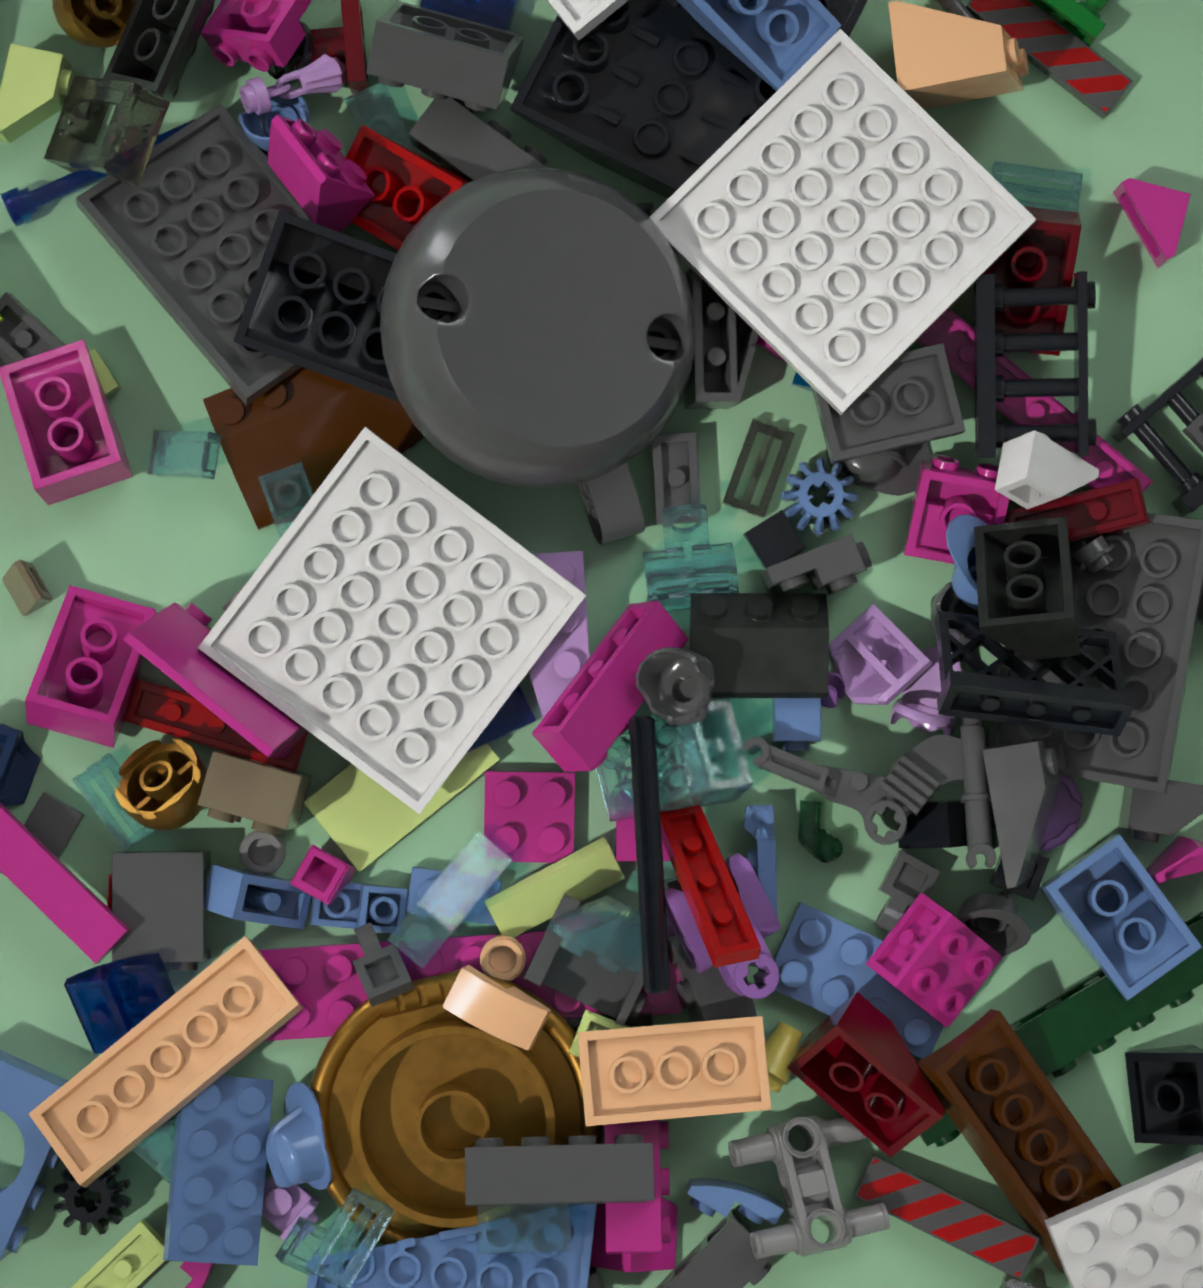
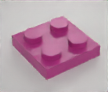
[484,771,575,863]

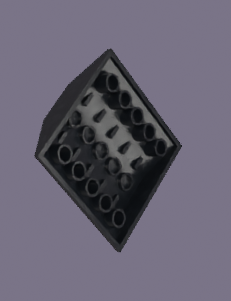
[510,0,868,198]

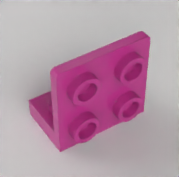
[866,892,1002,1027]

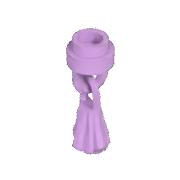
[239,54,346,115]

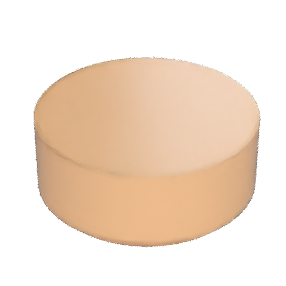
[480,935,526,981]

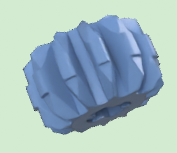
[781,458,858,535]

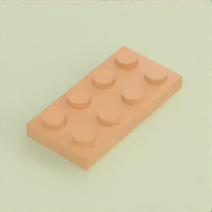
[577,1016,771,1126]

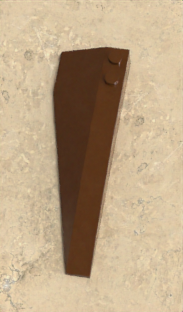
[203,367,424,530]

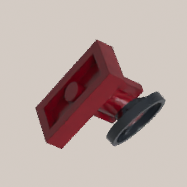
[267,0,369,94]

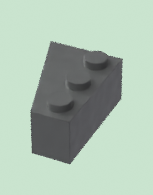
[685,268,759,409]

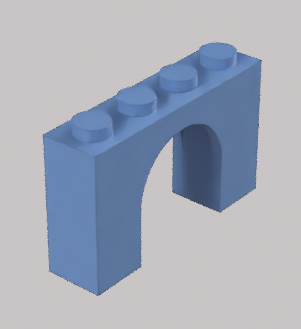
[0,1050,68,1261]

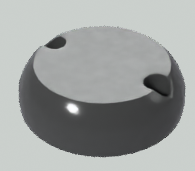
[380,167,696,489]

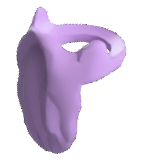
[890,646,961,736]

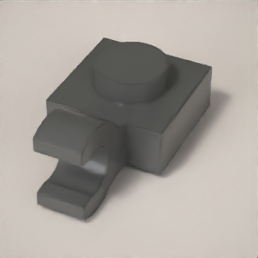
[874,850,941,933]
[352,922,414,1007]

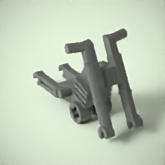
[743,717,996,869]

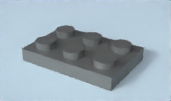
[812,343,966,464]

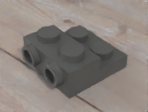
[761,534,872,595]

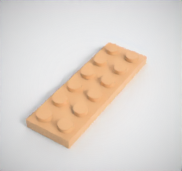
[29,936,303,1188]

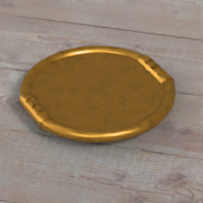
[310,969,602,1245]

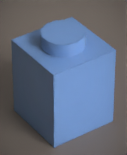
[772,698,821,751]

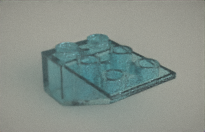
[596,699,753,822]

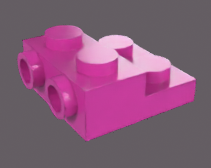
[200,0,312,72]
[904,455,1010,564]

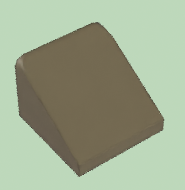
[3,559,52,616]

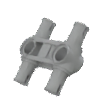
[728,1115,890,1259]

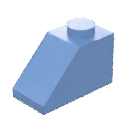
[205,864,311,930]

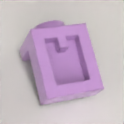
[262,1175,320,1243]

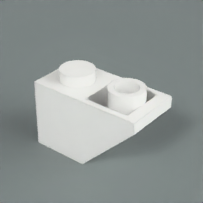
[995,430,1100,509]

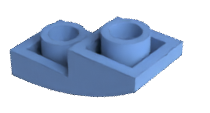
[310,882,408,934]
[685,1178,784,1225]

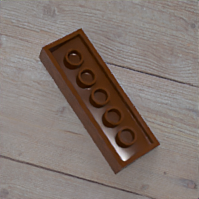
[917,1009,1122,1274]

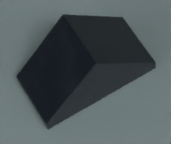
[897,800,967,848]

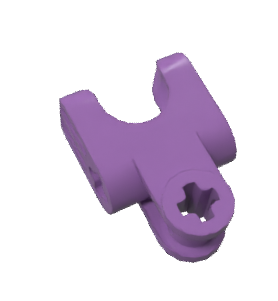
[665,853,781,999]

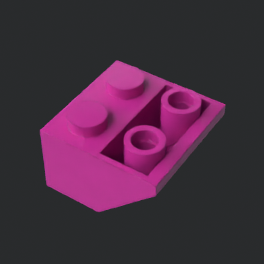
[267,114,375,233]

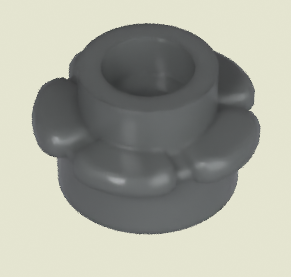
[1071,535,1115,575]

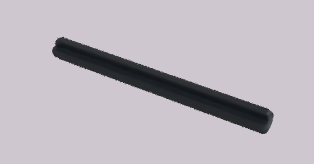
[629,716,670,994]

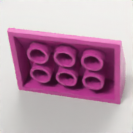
[123,602,308,758]

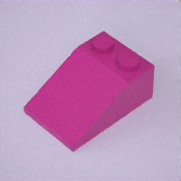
[0,339,133,506]
[25,585,156,748]

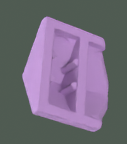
[829,603,932,705]

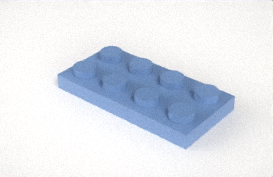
[774,902,944,1059]
[163,1076,274,1266]

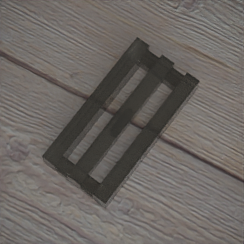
[722,418,795,519]

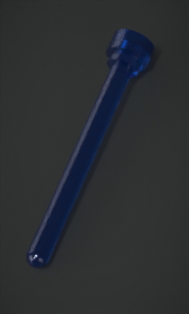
[1,119,196,227]

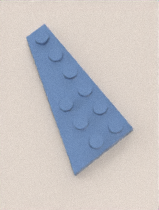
[307,1204,597,1288]

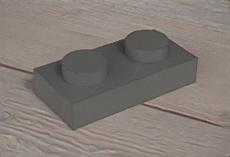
[652,432,701,525]

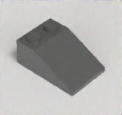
[982,736,1066,889]

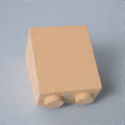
[888,1,1029,109]

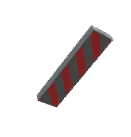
[966,0,1133,119]
[854,1154,1040,1280]

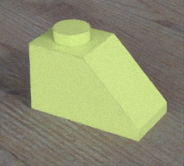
[0,43,75,143]

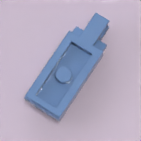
[743,805,778,917]

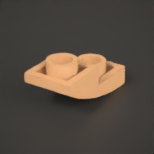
[442,965,551,1050]

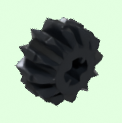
[53,1164,132,1236]

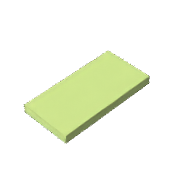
[303,735,501,873]

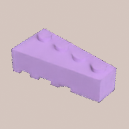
[528,551,589,718]

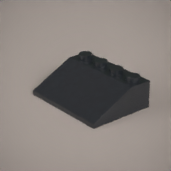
[233,210,441,402]

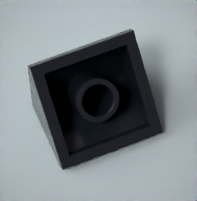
[1125,1045,1203,1145]

